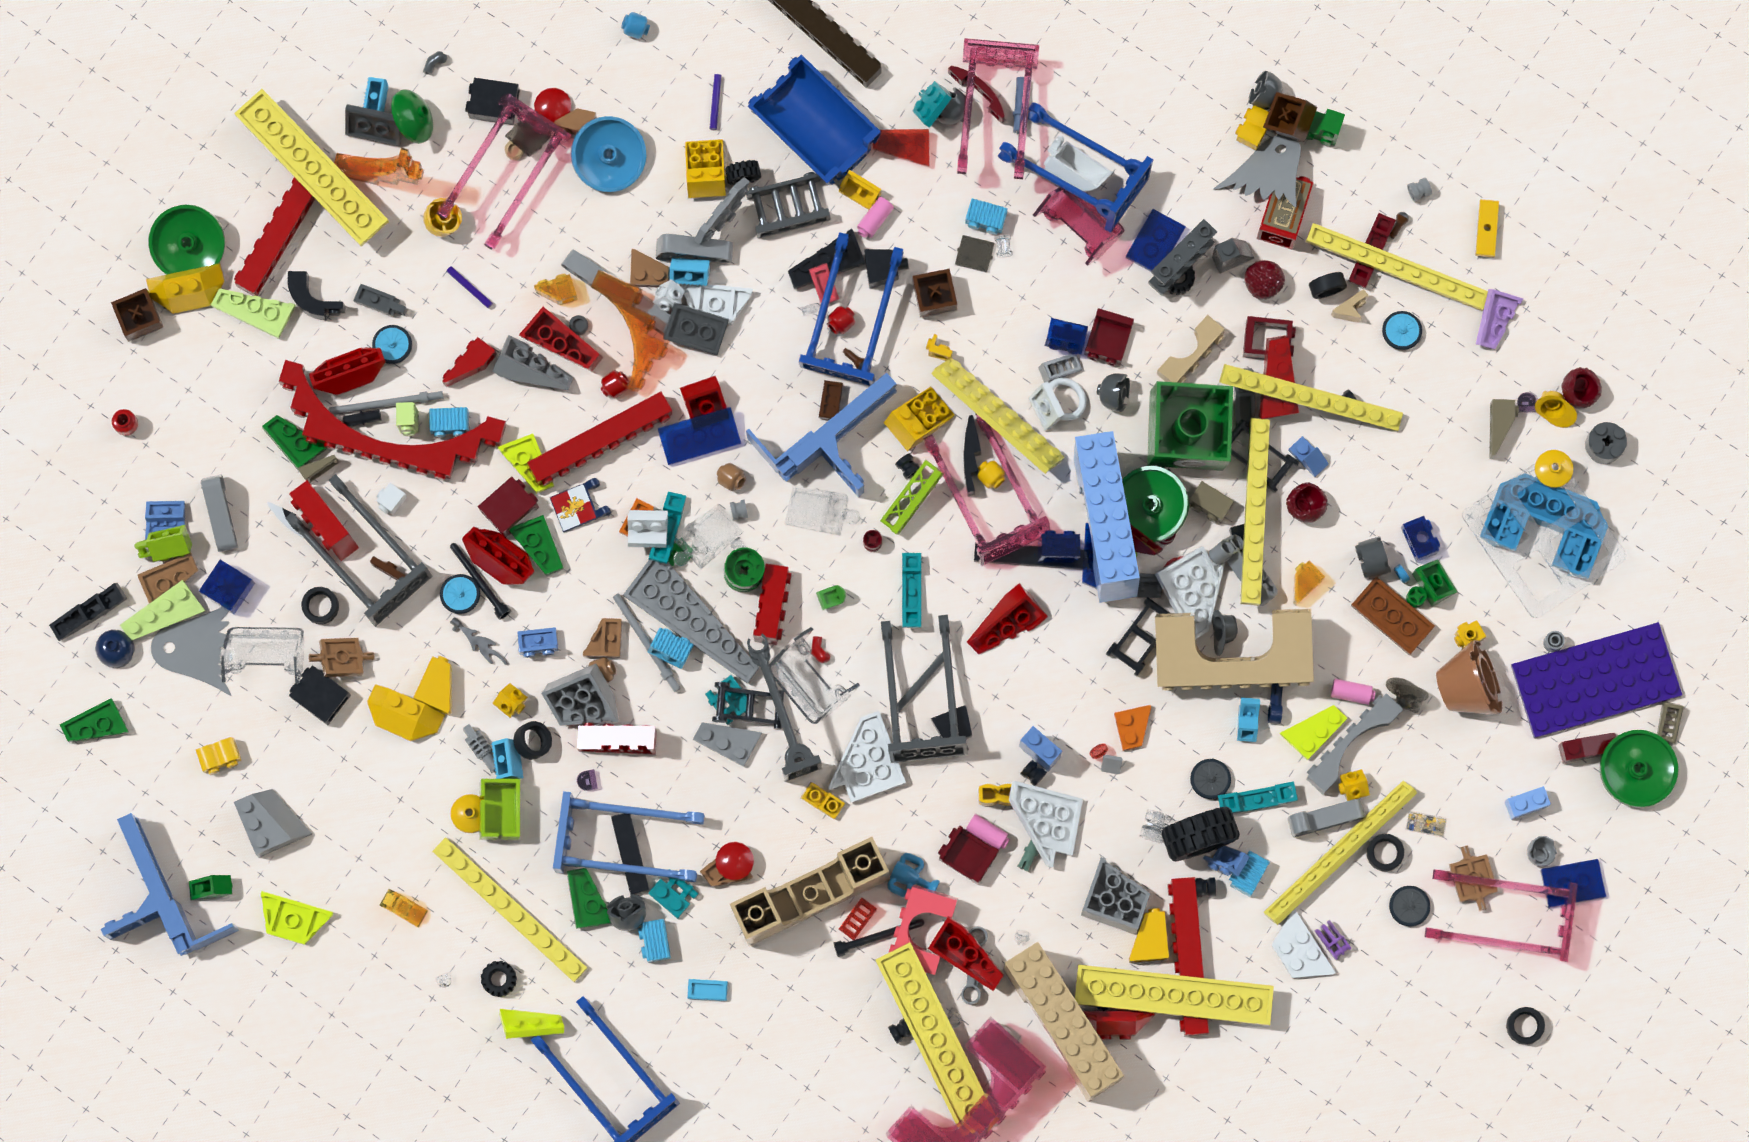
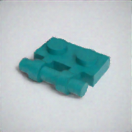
[705,675,747,725]
[648,869,699,919]

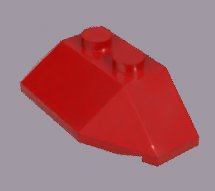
[309,348,385,395]
[462,527,534,584]
[1083,1011,1155,1040]

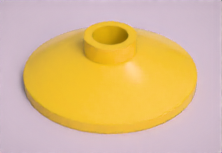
[1535,450,1573,488]
[451,794,483,833]

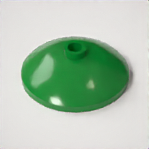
[391,89,433,144]

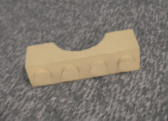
[1157,315,1225,383]

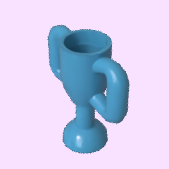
[887,853,940,897]

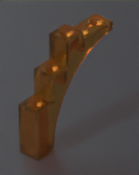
[334,148,424,185]
[591,270,668,392]

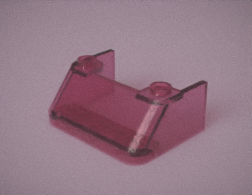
[1033,187,1125,266]

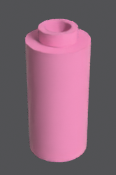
[857,197,894,239]
[1331,678,1376,705]
[966,814,1010,850]

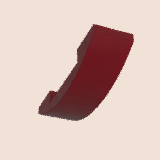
[948,66,1005,124]
[1348,213,1396,288]

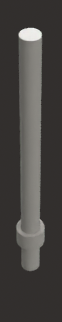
[329,391,444,414]
[613,593,681,692]

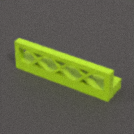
[880,460,944,535]

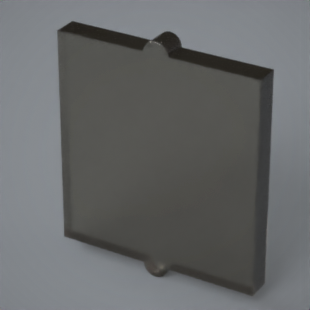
[505,116,551,157]
[955,235,995,273]

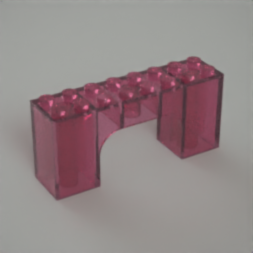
[885,1016,1046,1142]

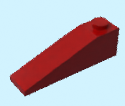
[967,583,1048,654]
[928,916,1004,991]

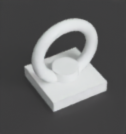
[1028,378,1087,431]

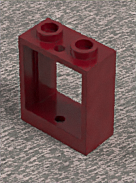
[1242,316,1296,359]

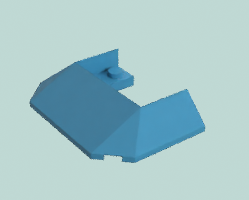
[1479,474,1608,579]

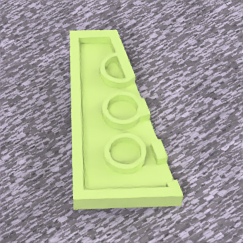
[211,288,296,339]
[120,580,206,641]

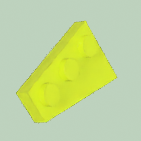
[498,434,554,494]
[1279,705,1348,761]
[499,1009,564,1039]

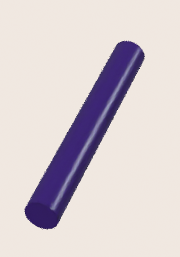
[709,74,722,130]
[446,266,493,308]

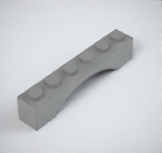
[1306,693,1403,795]

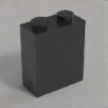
[465,77,520,125]
[289,665,351,726]

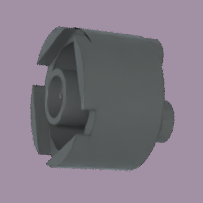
[1585,422,1627,464]
[1355,536,1391,579]

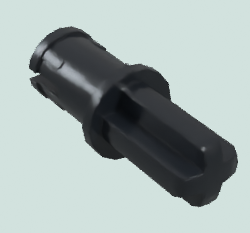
[343,409,382,427]

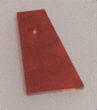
[873,129,929,167]

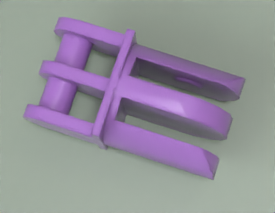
[1314,920,1352,960]

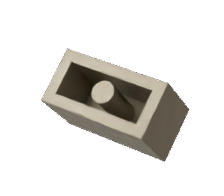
[1189,481,1234,524]

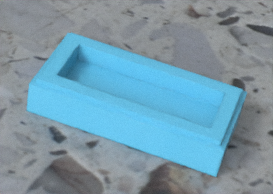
[687,979,728,1001]

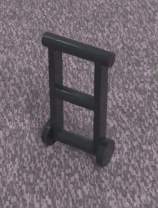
[1231,419,1299,493]
[1106,597,1170,677]
[712,682,784,729]

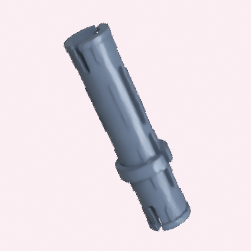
[1013,77,1028,134]

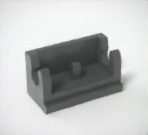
[1137,573,1162,598]

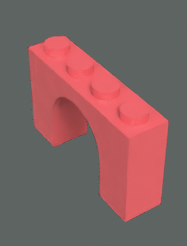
[889,885,958,975]

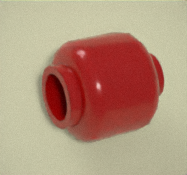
[827,306,855,334]
[600,370,629,399]
[111,409,138,436]

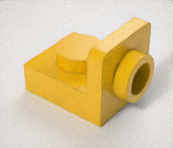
[926,334,953,361]

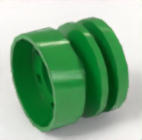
[724,547,765,593]

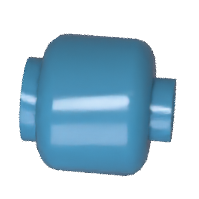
[621,12,650,39]

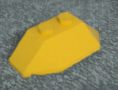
[146,263,225,314]
[367,684,445,741]

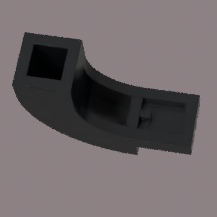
[287,271,346,320]

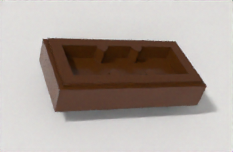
[819,380,843,420]
[370,556,406,581]

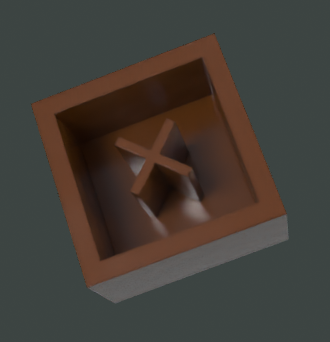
[1263,92,1318,142]
[912,268,957,318]
[111,288,163,342]

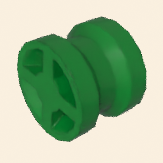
[1406,586,1427,608]

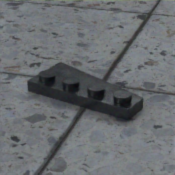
[788,228,865,290]

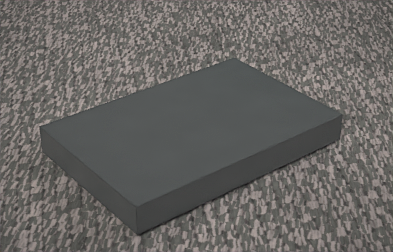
[345,104,402,147]
[663,302,729,355]

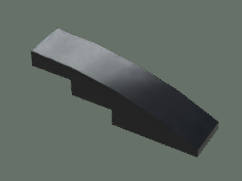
[963,415,981,496]
[49,583,127,641]
[611,813,649,894]

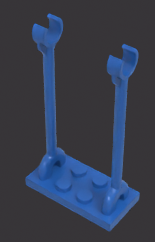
[998,102,1154,233]
[799,232,904,386]
[531,996,680,1142]

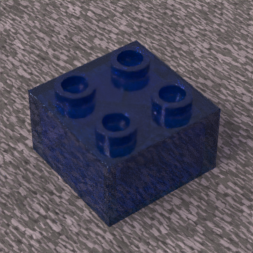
[1038,530,1080,563]
[199,559,255,615]

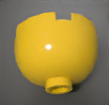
[423,198,462,237]

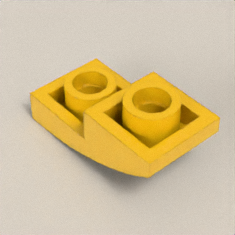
[801,782,845,819]

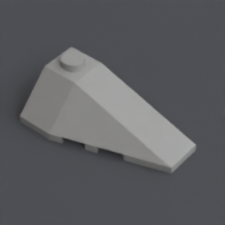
[492,335,573,390]

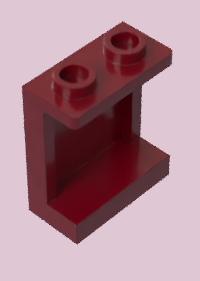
[1084,308,1134,366]
[477,476,539,538]
[938,826,999,885]

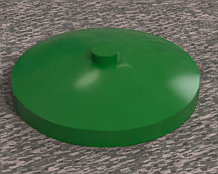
[148,204,225,274]
[1122,466,1189,543]
[1600,730,1678,808]

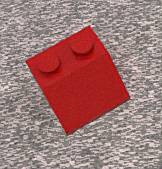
[680,375,730,430]

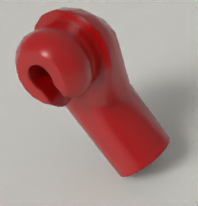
[811,636,830,663]

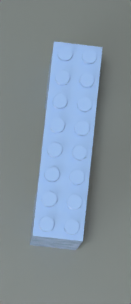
[1074,431,1140,603]

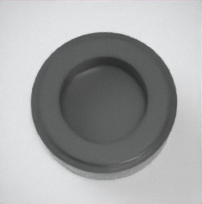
[569,315,588,335]

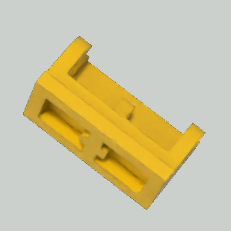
[839,170,881,210]

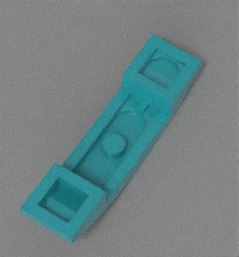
[648,491,686,564]
[902,553,921,628]
[1218,781,1298,813]

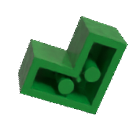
[1306,108,1345,146]

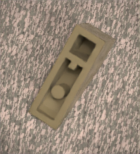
[1489,399,1519,459]

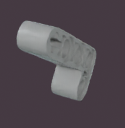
[656,234,733,263]
[201,474,238,552]
[1209,535,1278,606]
[1287,798,1365,838]

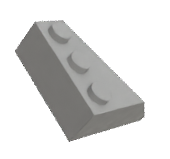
[541,664,619,726]
[234,789,312,858]
[1081,857,1150,935]

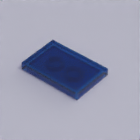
[1125,209,1186,272]
[1540,859,1606,908]

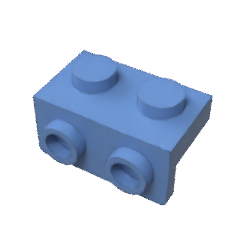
[517,627,558,658]
[1203,846,1250,877]

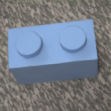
[1505,786,1551,820]

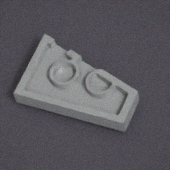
[693,722,762,767]

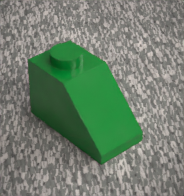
[189,875,233,900]

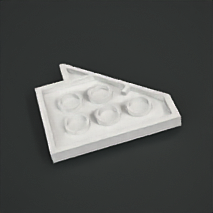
[1155,546,1225,639]
[828,711,906,803]
[1009,781,1083,868]

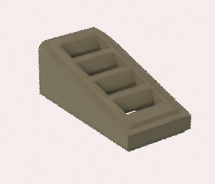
[297,455,339,483]
[1657,701,1684,744]

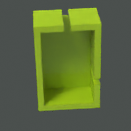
[479,779,520,840]

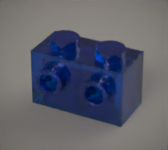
[1044,318,1088,355]

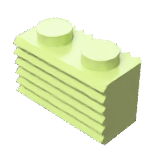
[396,402,419,436]

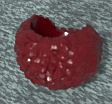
[1244,260,1285,300]
[1561,367,1602,408]
[1286,482,1328,523]

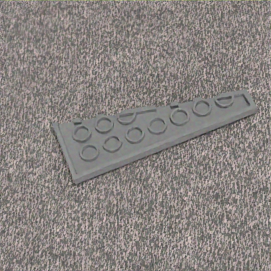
[623,560,759,684]

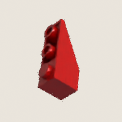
[442,337,497,387]

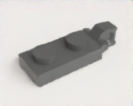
[353,284,408,316]

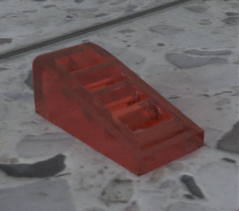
[838,897,877,940]

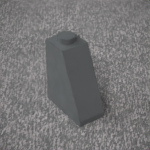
[1212,238,1254,274]

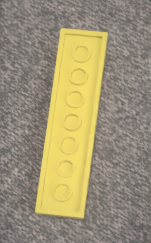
[931,358,1064,474]

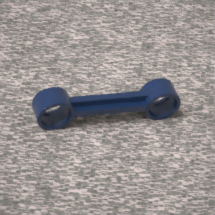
[1268,683,1283,724]

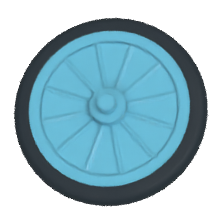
[1382,311,1422,350]
[372,325,412,364]
[440,574,480,614]

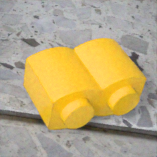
[1235,105,1269,150]
[196,737,242,775]
[978,784,1012,806]

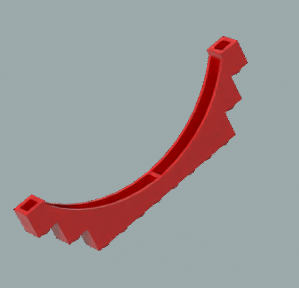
[279,360,506,480]

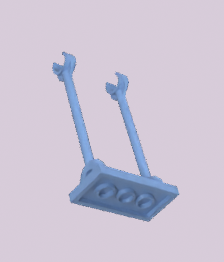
[553,791,705,882]

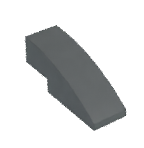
[1234,368,1255,428]

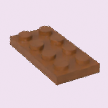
[1351,577,1435,656]

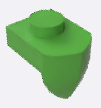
[816,585,846,610]

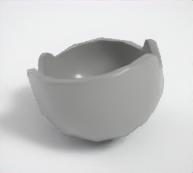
[1527,836,1557,867]

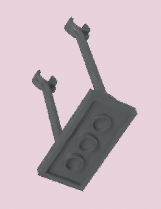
[285,474,433,627]
[881,614,968,763]
[747,634,822,782]

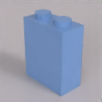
[1019,726,1062,772]

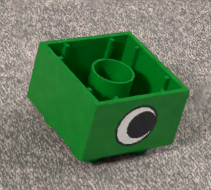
[1147,381,1233,471]

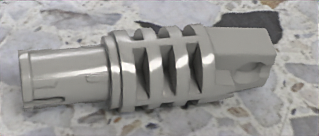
[463,724,496,773]

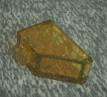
[1293,560,1325,606]

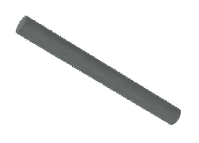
[897,652,944,712]

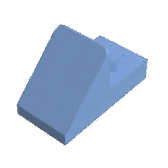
[1288,436,1329,477]

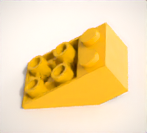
[685,139,726,198]
[884,387,955,452]

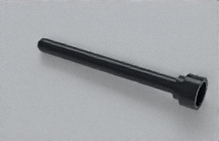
[450,543,511,620]
[833,919,925,957]

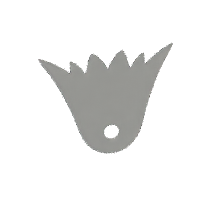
[1213,135,1301,207]
[151,600,235,696]

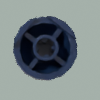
[95,629,135,668]

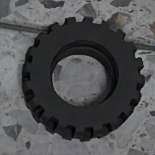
[1161,807,1240,862]

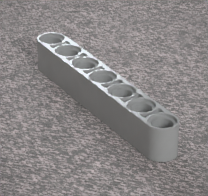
[561,249,670,336]

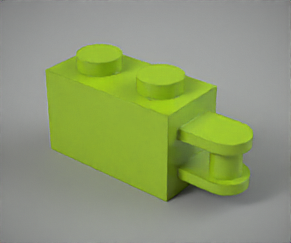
[134,525,192,562]

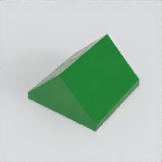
[1412,559,1457,607]

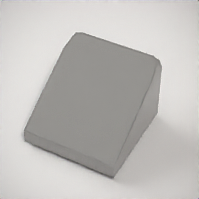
[1101,754,1123,774]

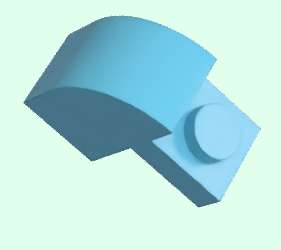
[1237,698,1260,742]

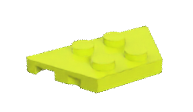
[261,891,333,945]

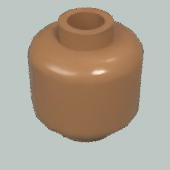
[717,463,746,491]
[588,657,616,682]

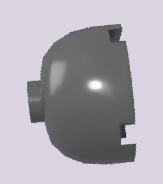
[1248,70,1283,109]
[936,87,969,126]
[1097,373,1130,412]
[607,894,646,931]

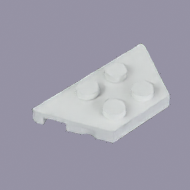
[680,283,753,325]
[1271,909,1335,979]

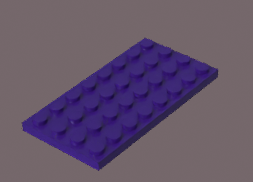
[1511,622,1682,738]

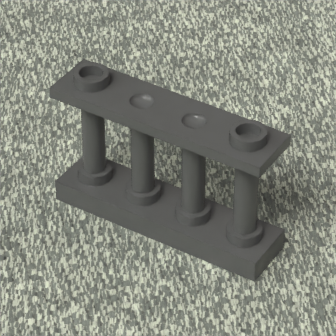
[746,172,831,239]
[1148,219,1218,296]

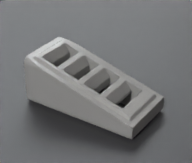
[1038,352,1083,383]

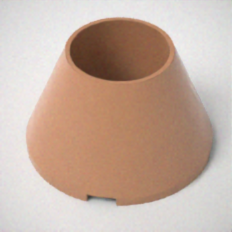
[1436,640,1503,715]

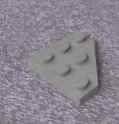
[694,177,750,245]

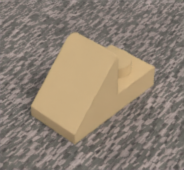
[1331,289,1368,322]

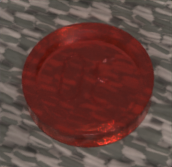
[1089,743,1108,759]

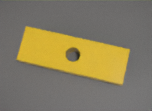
[1475,199,1499,257]

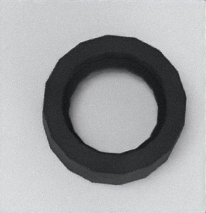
[1309,272,1347,299]
[301,586,339,624]
[513,721,552,760]
[1367,834,1404,872]
[1506,1007,1545,1045]

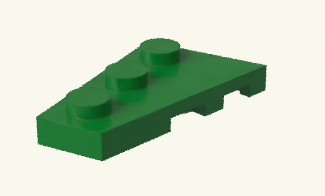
[262,415,328,470]
[509,515,564,576]
[566,868,611,929]

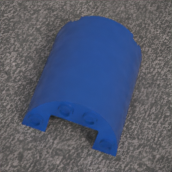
[748,54,881,185]

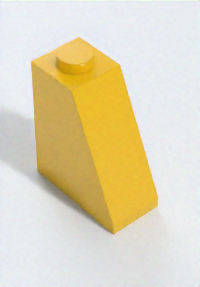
[413,656,452,716]
[1129,908,1169,963]

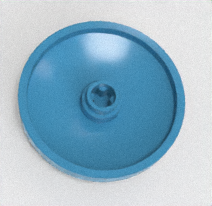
[571,116,646,192]

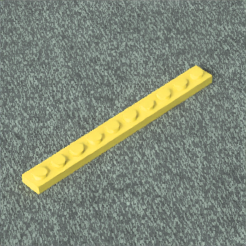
[1305,223,1488,311]
[1219,364,1403,431]
[1240,418,1270,606]
[1264,781,1417,925]
[432,837,587,983]

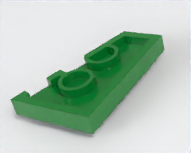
[59,698,129,742]

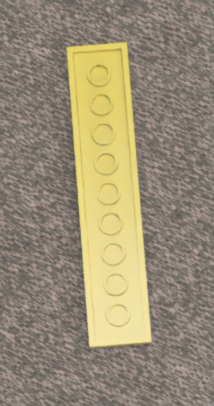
[234,89,389,247]
[875,942,997,1137]
[1075,965,1274,1026]

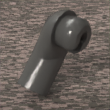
[423,51,447,75]

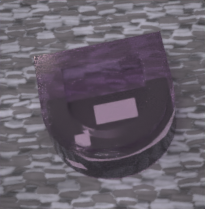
[1517,392,1536,412]
[577,769,598,791]

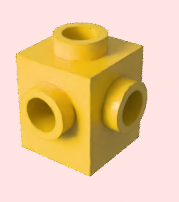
[1454,620,1486,648]
[493,683,528,718]
[1338,769,1370,801]

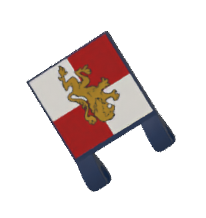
[550,478,611,532]

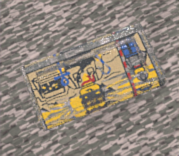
[1405,810,1447,838]

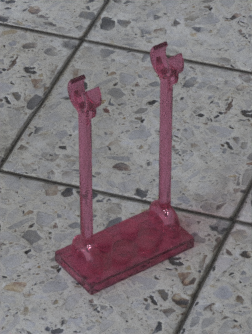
[957,38,1040,180]
[436,93,572,250]
[924,414,1050,566]
[1424,869,1578,962]

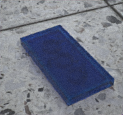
[657,407,741,465]

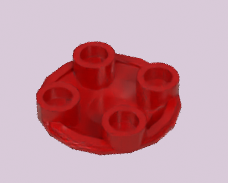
[534,88,571,124]
[715,842,754,880]

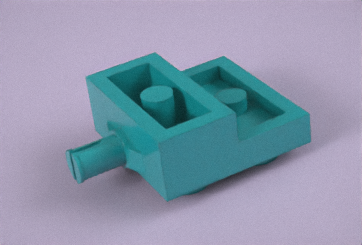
[912,81,952,128]

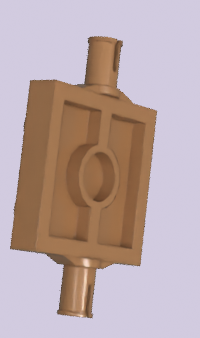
[309,638,374,677]
[1449,845,1498,911]

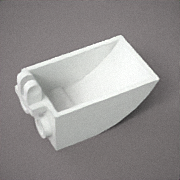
[1043,135,1113,191]

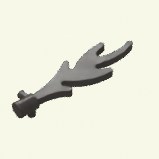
[450,617,507,665]

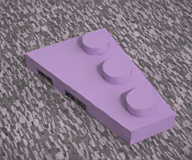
[1476,289,1524,349]

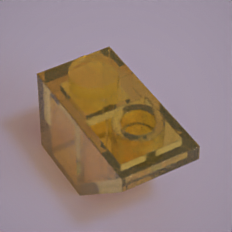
[534,274,578,305]
[379,889,428,928]

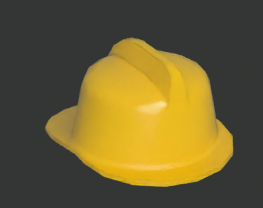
[1535,391,1577,428]

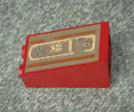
[1257,176,1313,250]

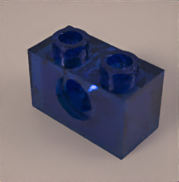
[1401,516,1440,562]

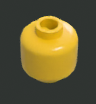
[977,461,1006,489]

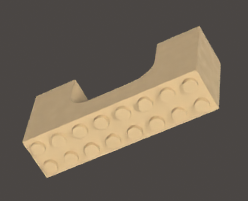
[1155,609,1314,690]
[730,837,890,946]
[1003,942,1124,1101]

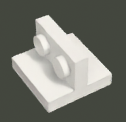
[627,510,668,548]

